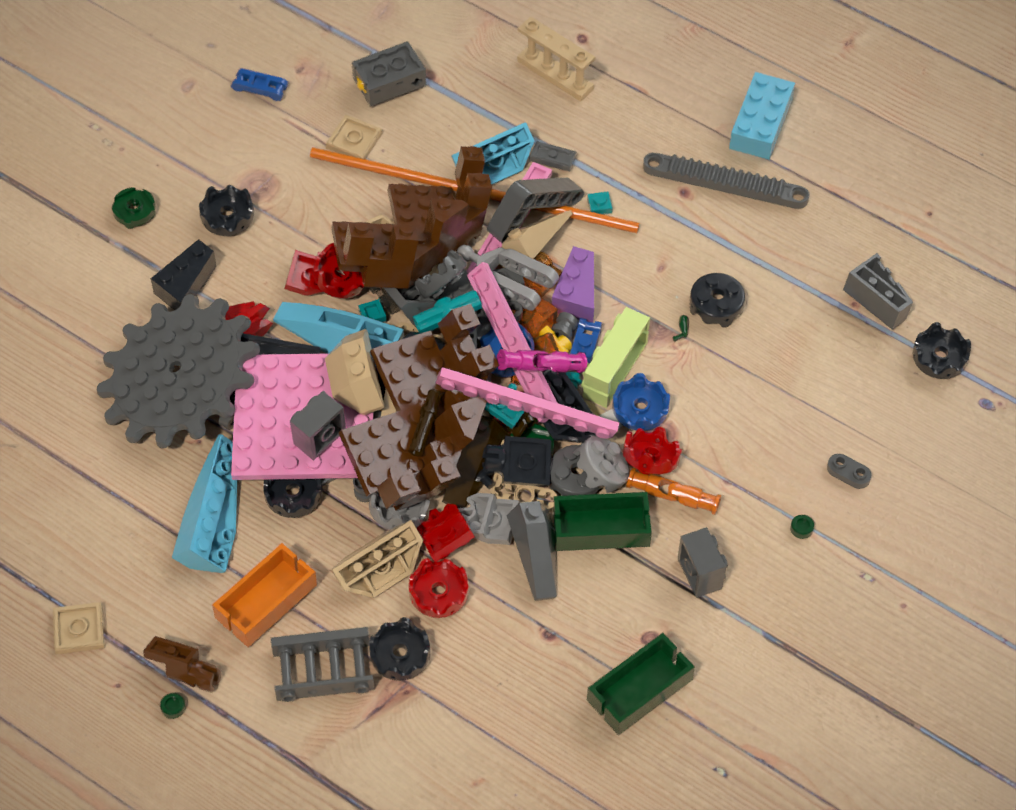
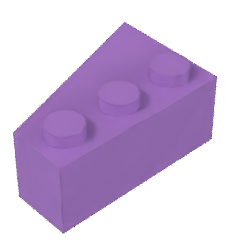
[552,246,594,322]

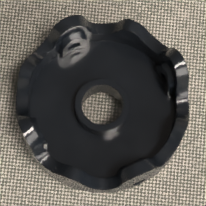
[199,185,254,236]
[690,273,745,328]
[912,322,971,379]
[263,479,322,518]
[369,617,430,681]

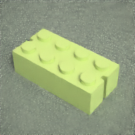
[581,307,650,408]

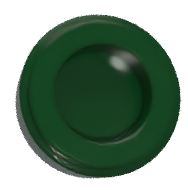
[790,515,815,539]
[160,693,186,719]

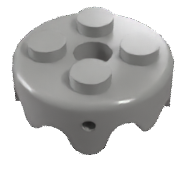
[573,436,629,493]
[369,493,430,530]

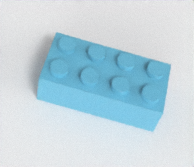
[729,72,795,160]

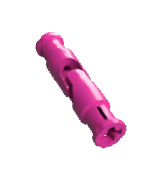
[496,349,587,373]

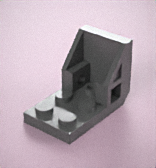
[383,269,474,332]

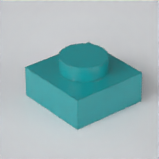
[587,191,612,214]
[358,299,386,322]

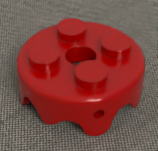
[313,243,364,299]
[622,427,683,475]
[409,558,469,618]

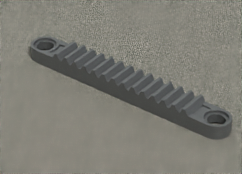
[643,152,809,209]

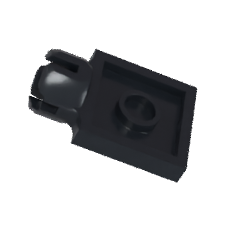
[482,436,551,487]

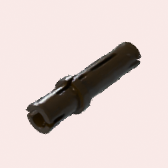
[408,389,443,457]

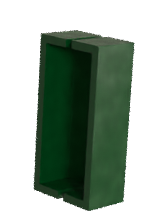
[553,492,652,551]
[587,633,695,736]

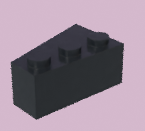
[150,239,217,310]

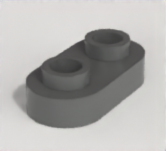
[827,454,872,489]

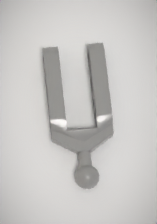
[457,245,559,310]

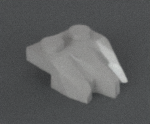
[458,493,520,545]

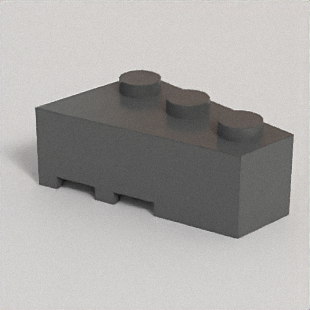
[843,253,913,330]

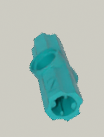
[412,290,482,334]

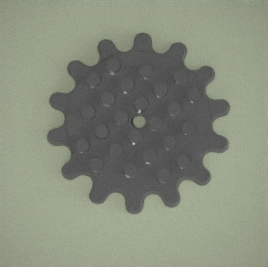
[97,294,260,448]

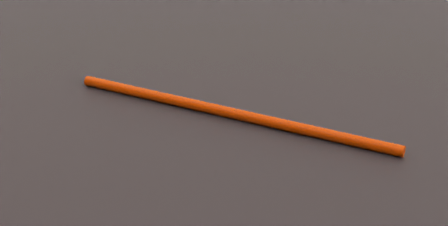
[310,147,640,233]

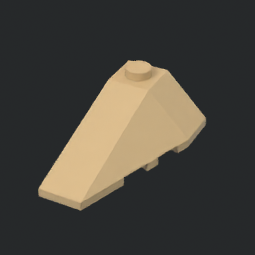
[498,210,572,269]

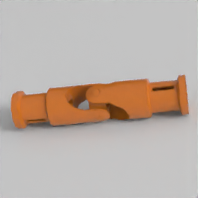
[626,468,721,515]

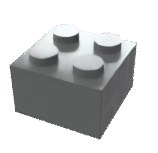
[290,391,346,461]
[677,527,728,598]

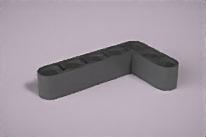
[487,177,584,244]

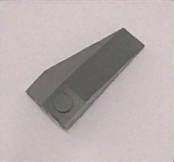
[507,501,557,601]

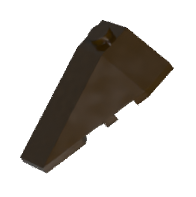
[442,415,510,508]

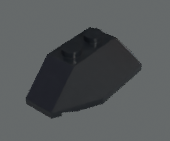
[542,369,596,443]

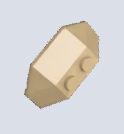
[325,329,385,415]
[331,520,423,598]

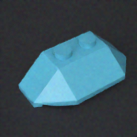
[451,122,535,184]

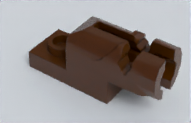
[143,636,221,693]

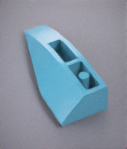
[273,302,404,366]
[172,434,237,573]

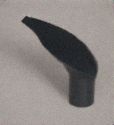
[475,469,495,489]

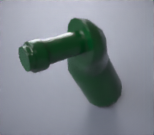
[672,315,688,341]

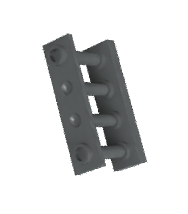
[271,627,374,702]

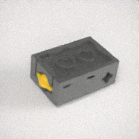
[352,41,426,107]

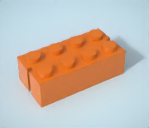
[212,543,317,647]

